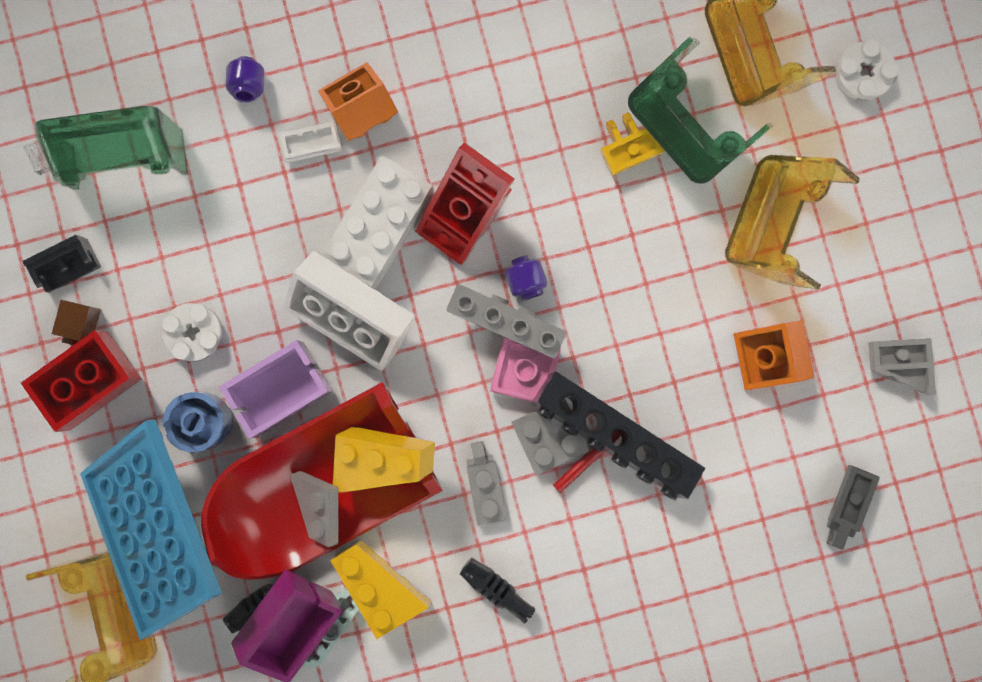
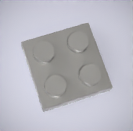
[511,398,589,476]

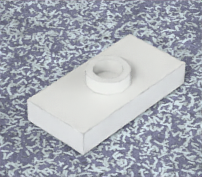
[278,120,343,163]

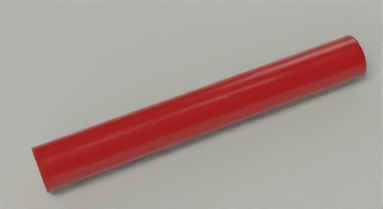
[553,430,621,494]

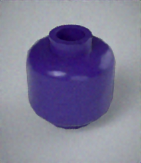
[225,56,265,103]
[505,255,547,301]

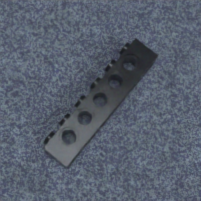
[531,371,706,501]

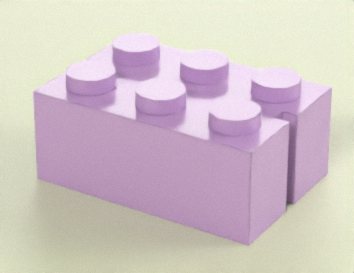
[219,340,333,439]

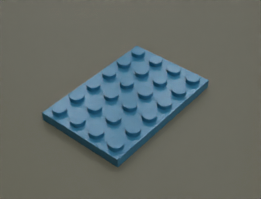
[80,420,222,640]

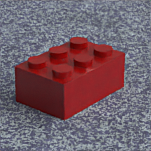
[21,330,142,432]

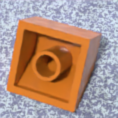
[318,62,398,142]
[733,320,815,390]

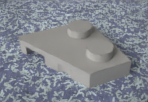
[868,338,936,395]
[291,471,338,547]

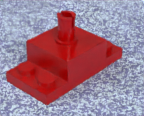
[414,142,515,265]

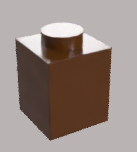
[51,300,101,345]

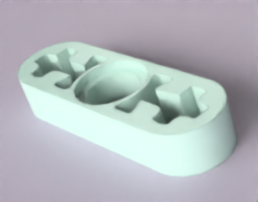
[303,588,359,668]

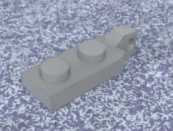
[466,441,507,526]

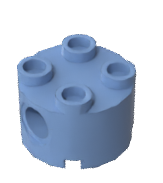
[162,392,233,453]

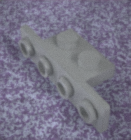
[446,284,566,358]

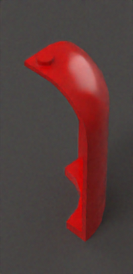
[201,382,443,580]

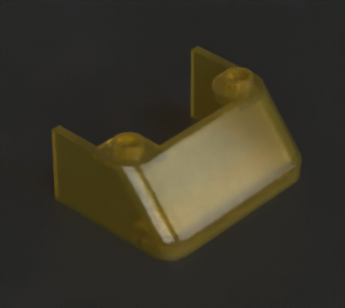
[705,0,836,106]
[725,155,860,290]
[26,551,157,682]

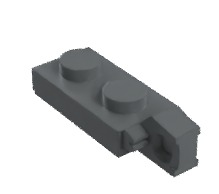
[826,465,880,550]

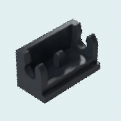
[22,235,101,293]

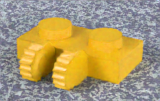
[600,112,666,177]

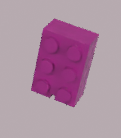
[231,569,343,682]

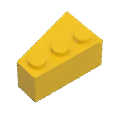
[333,427,435,493]
[330,540,431,640]

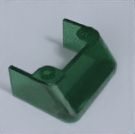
[628,37,774,184]
[35,106,188,190]

